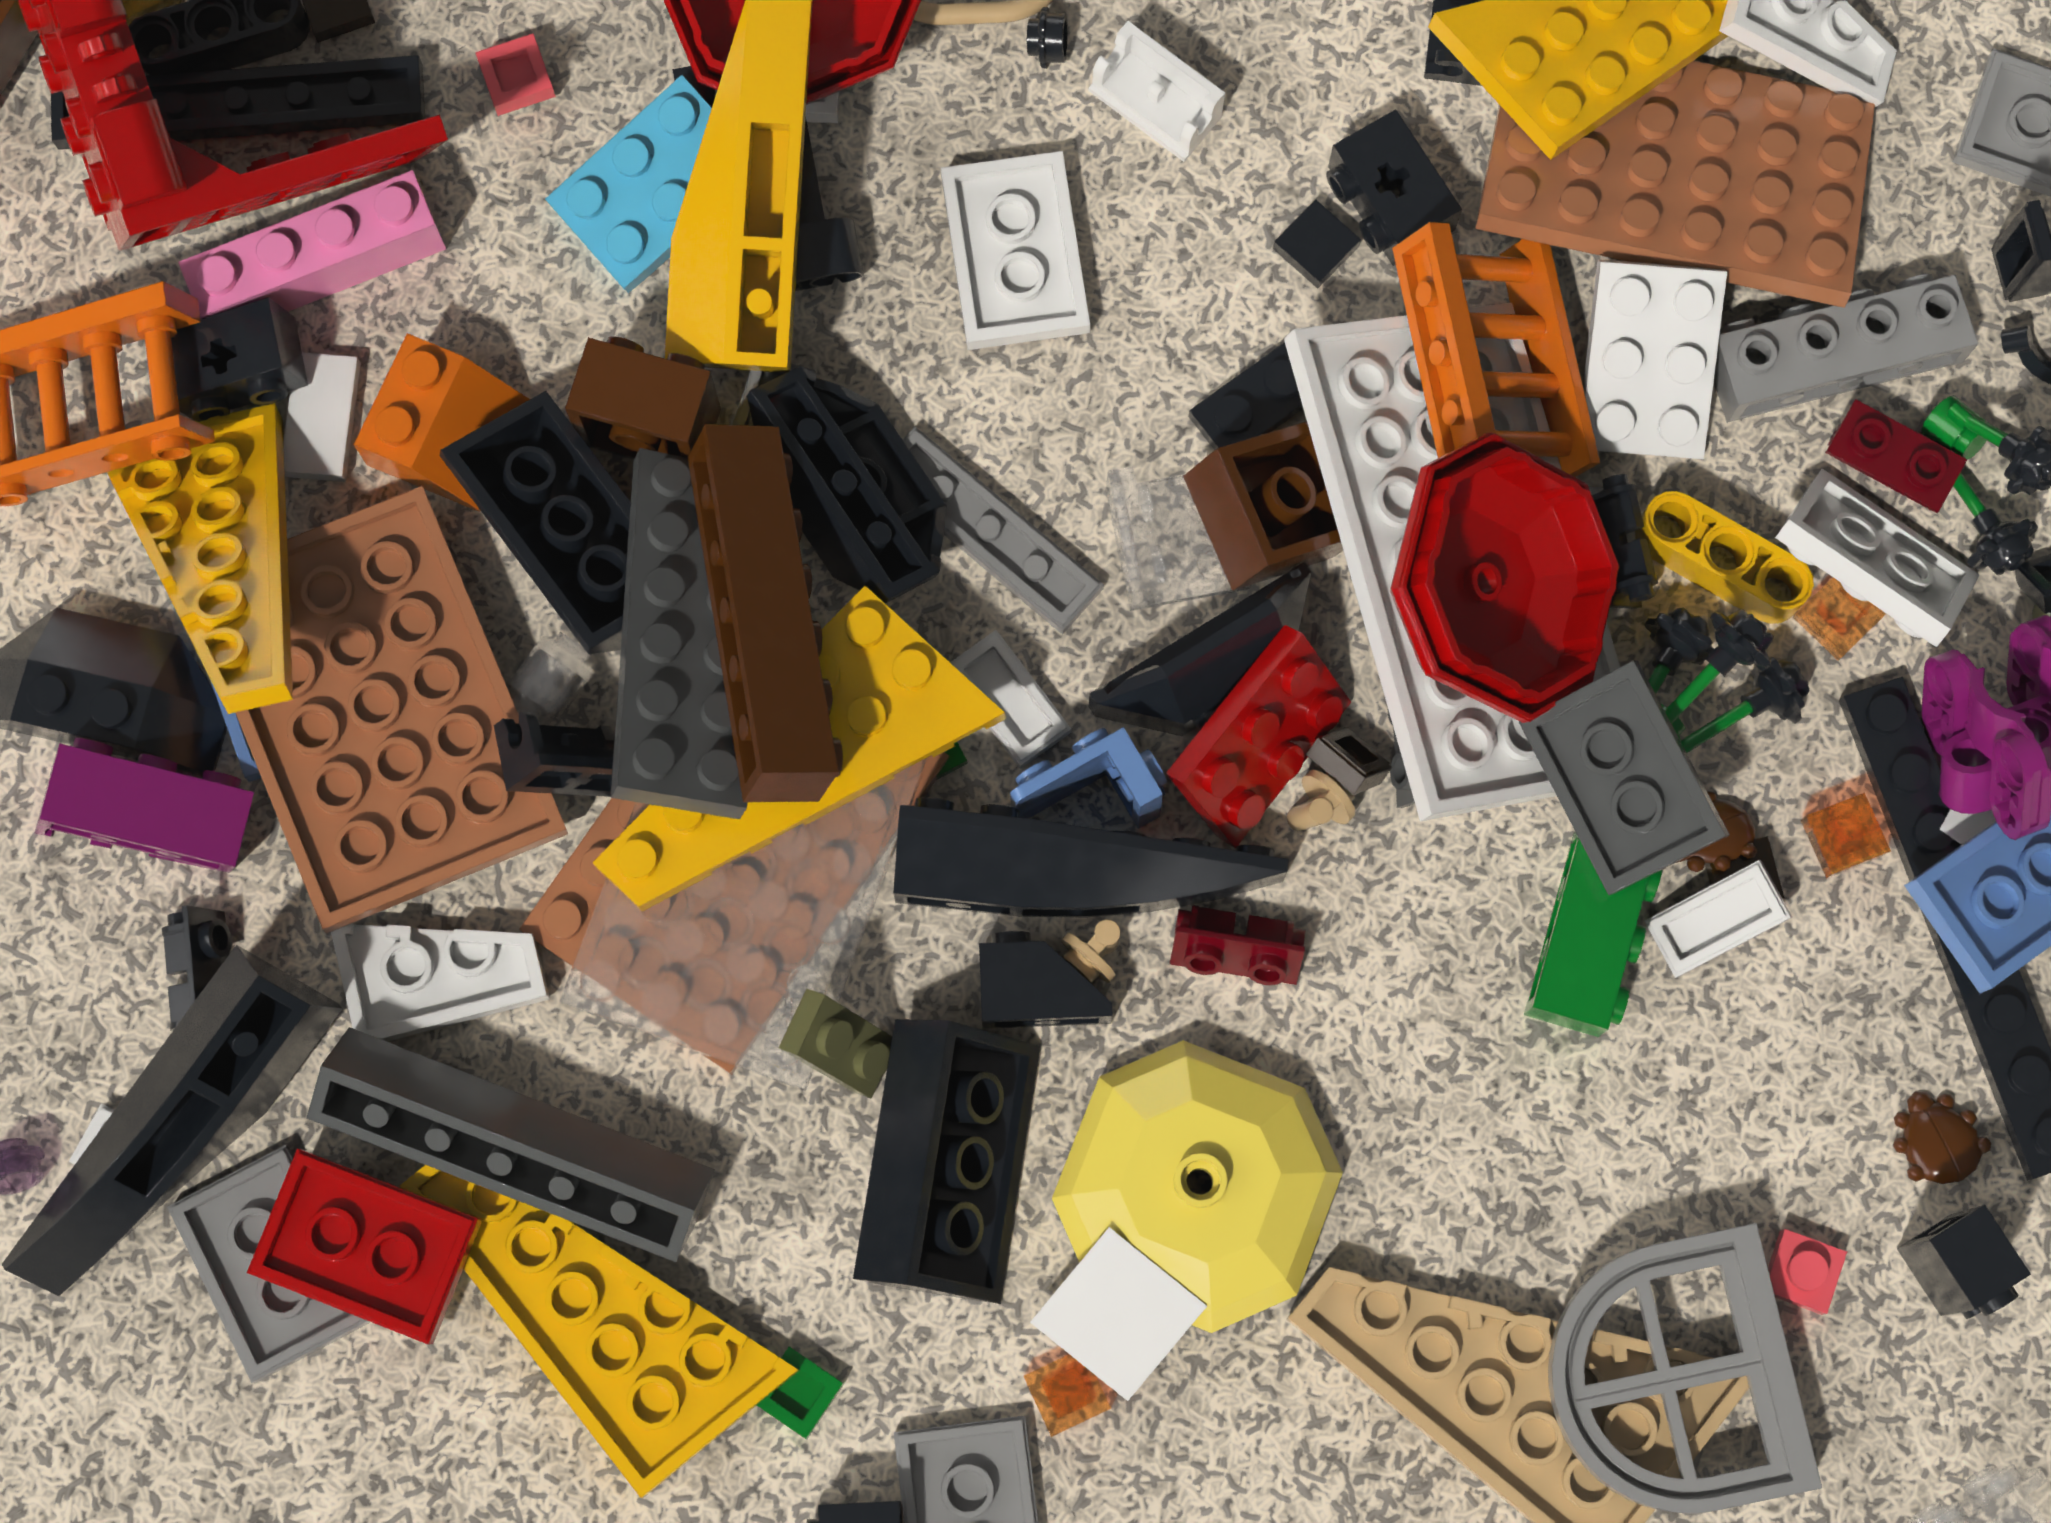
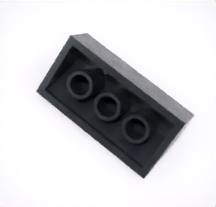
[439,391,631,655]
[853,1019,1040,1304]

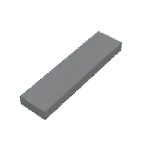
[903,427,1104,635]

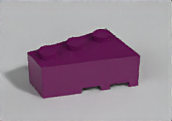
[34,738,254,873]

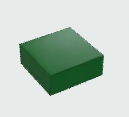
[757,1346,844,1440]

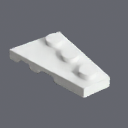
[1719,0,1897,107]
[331,923,550,1042]

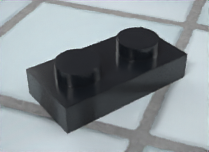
[1188,342,1303,450]

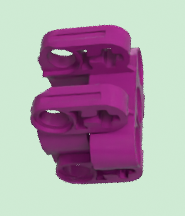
[1922,615,2051,840]

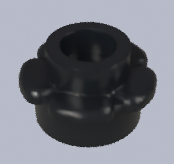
[1027,7,1068,69]

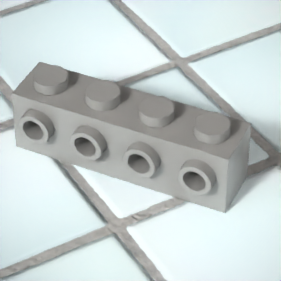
[1714,274,1979,423]

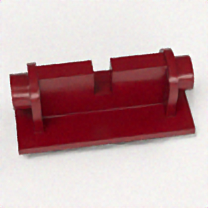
[1825,399,1967,513]
[1170,905,1306,985]

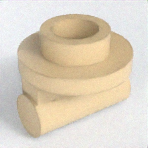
[1287,770,1355,831]
[1061,919,1120,983]

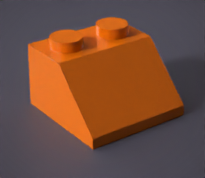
[353,333,530,512]

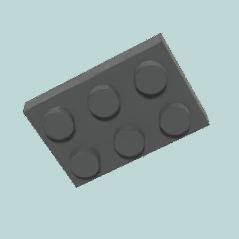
[1519,660,1730,895]

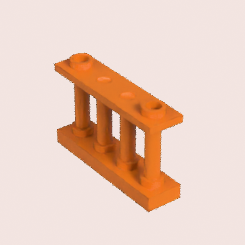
[1392,222,1600,477]
[0,281,215,506]

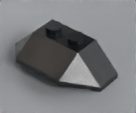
[747,366,947,603]
[1088,561,1311,736]
[0,608,227,775]

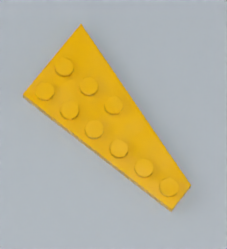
[1428,0,1728,160]
[107,403,293,714]
[593,586,1006,912]
[399,1165,800,1498]

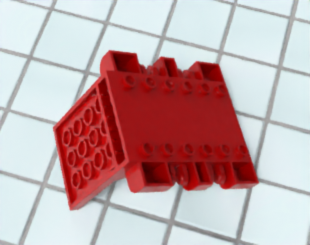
[18,0,448,251]

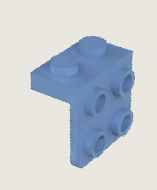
[1010,727,1167,829]

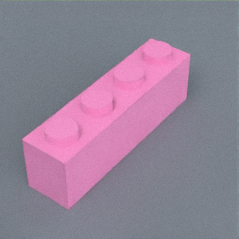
[178,170,446,319]

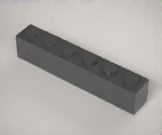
[306,1027,715,1262]

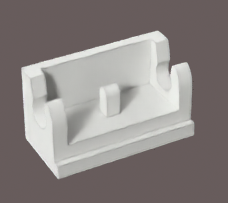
[1088,21,1225,162]

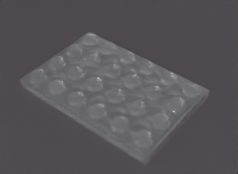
[559,756,930,1091]

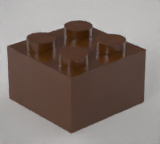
[565,336,721,459]
[1183,421,1343,591]

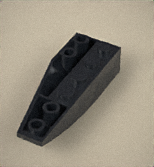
[893,797,1289,918]
[2,945,343,1296]

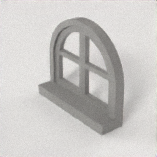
[1548,1223,1822,1513]

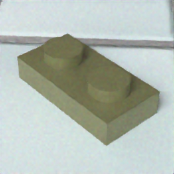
[778,988,892,1099]

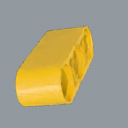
[1635,491,1814,624]

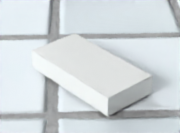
[284,352,361,482]
[950,630,1071,769]
[1645,860,1792,978]

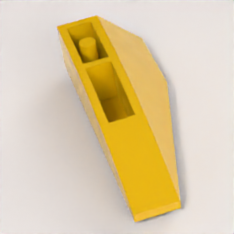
[665,0,812,373]

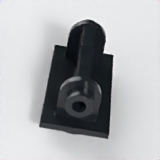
[1588,474,1658,609]
[162,905,232,1031]

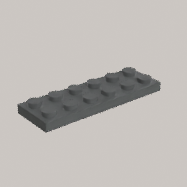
[611,448,747,819]

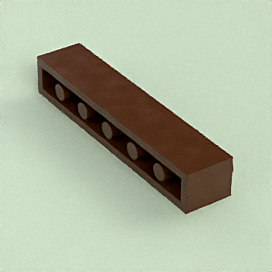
[688,424,843,802]

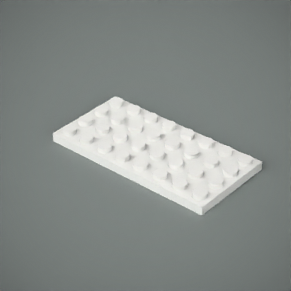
[1284,303,1620,822]

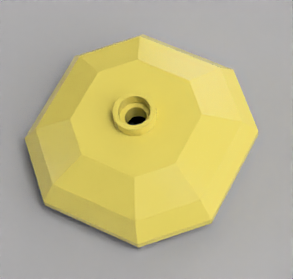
[1052,1040,1343,1333]

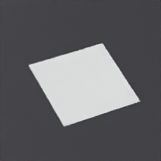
[1030,1227,1207,1401]

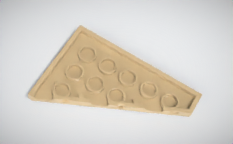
[1286,1267,1749,1523]

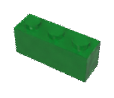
[1524,832,1662,1037]

